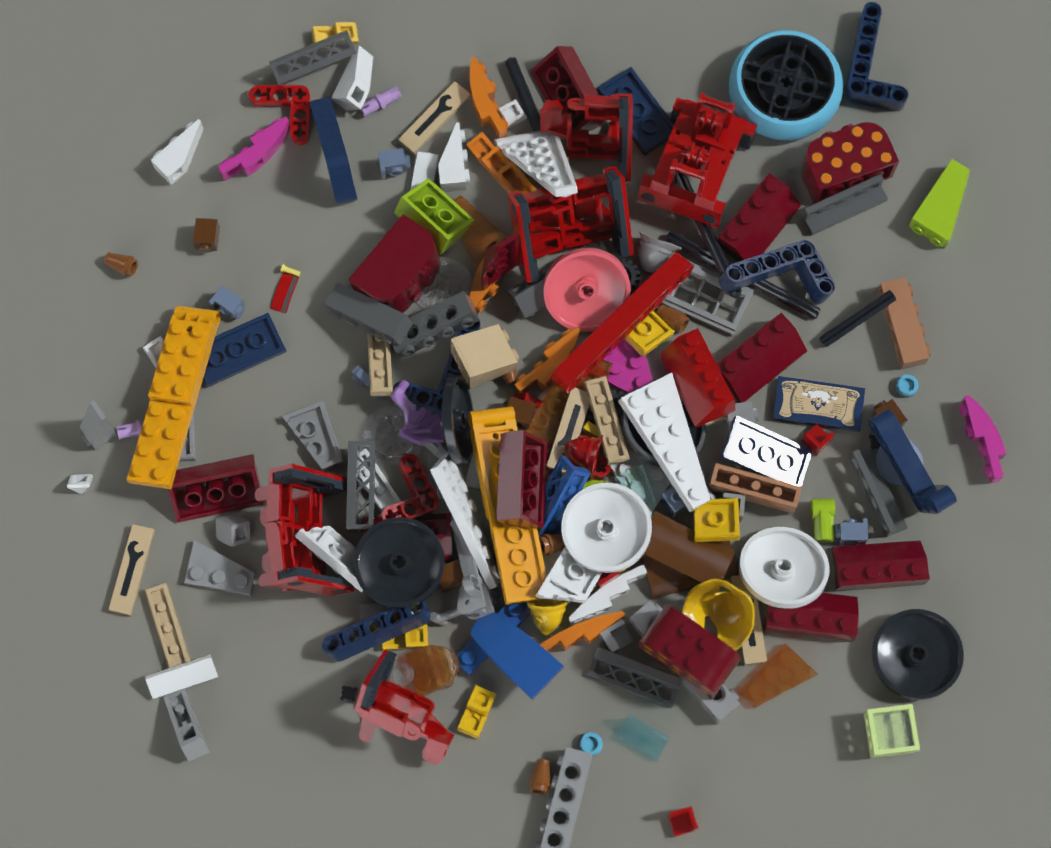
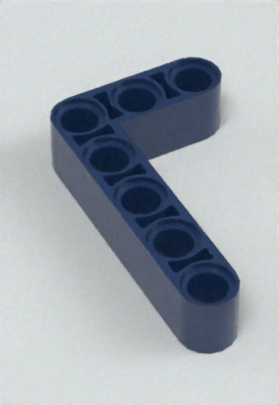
[845,2,908,111]
[309,96,358,205]
[718,240,835,304]
[393,319,481,415]
[868,408,957,514]
[322,600,431,662]

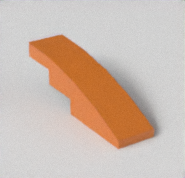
[465,132,536,194]
[540,611,625,652]

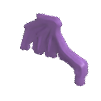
[391,380,445,446]

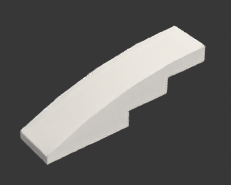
[568,565,647,626]

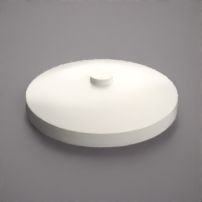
[561,483,652,573]
[739,527,829,609]

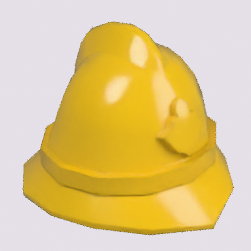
[527,599,569,636]

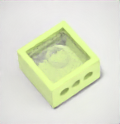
[863,704,920,758]

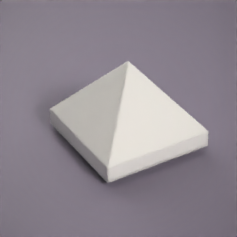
[67,474,93,494]

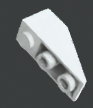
[331,45,373,110]
[151,119,204,185]
[438,123,470,192]

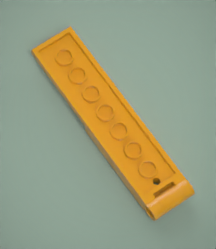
[126,305,221,489]
[468,406,547,605]

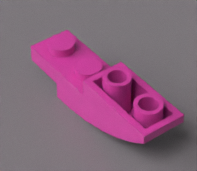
[218,117,290,181]
[959,395,1007,484]

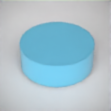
[896,374,919,397]
[580,732,603,756]

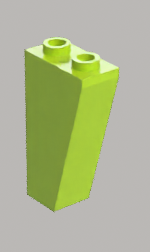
[909,159,970,248]

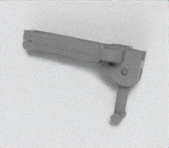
[430,520,499,626]

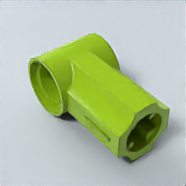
[810,498,835,543]

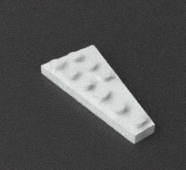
[494,131,578,197]
[618,373,710,512]
[430,451,500,590]

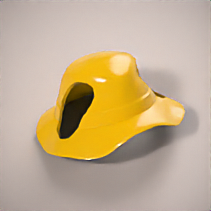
[682,579,755,651]

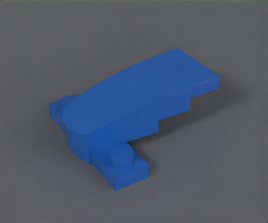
[453,602,564,700]

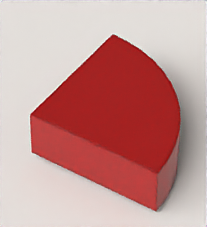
[513,392,543,409]

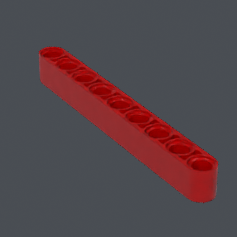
[550,252,694,393]

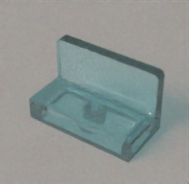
[617,715,669,761]

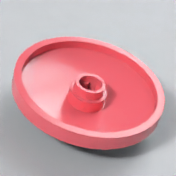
[543,248,631,332]

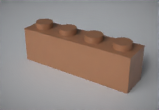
[877,277,931,370]
[708,463,802,514]

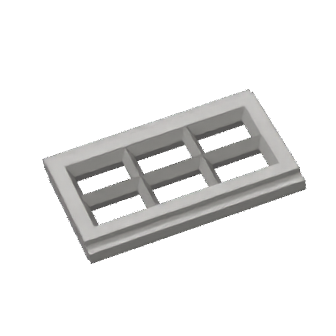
[662,261,754,336]

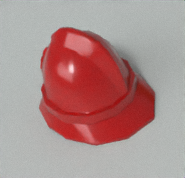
[564,435,604,480]

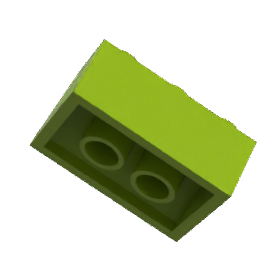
[394,178,475,255]

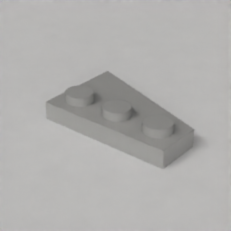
[282,401,344,470]
[184,540,256,596]

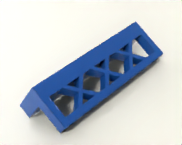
[537,456,591,537]

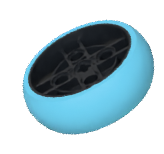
[729,30,843,141]

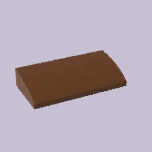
[643,511,735,584]
[640,541,738,599]

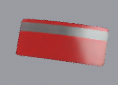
[270,272,299,313]

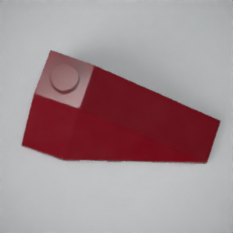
[481,232,519,290]

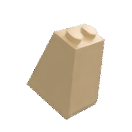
[451,324,519,390]

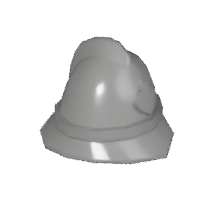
[638,232,682,272]

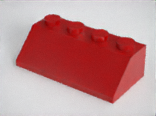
[660,328,736,428]

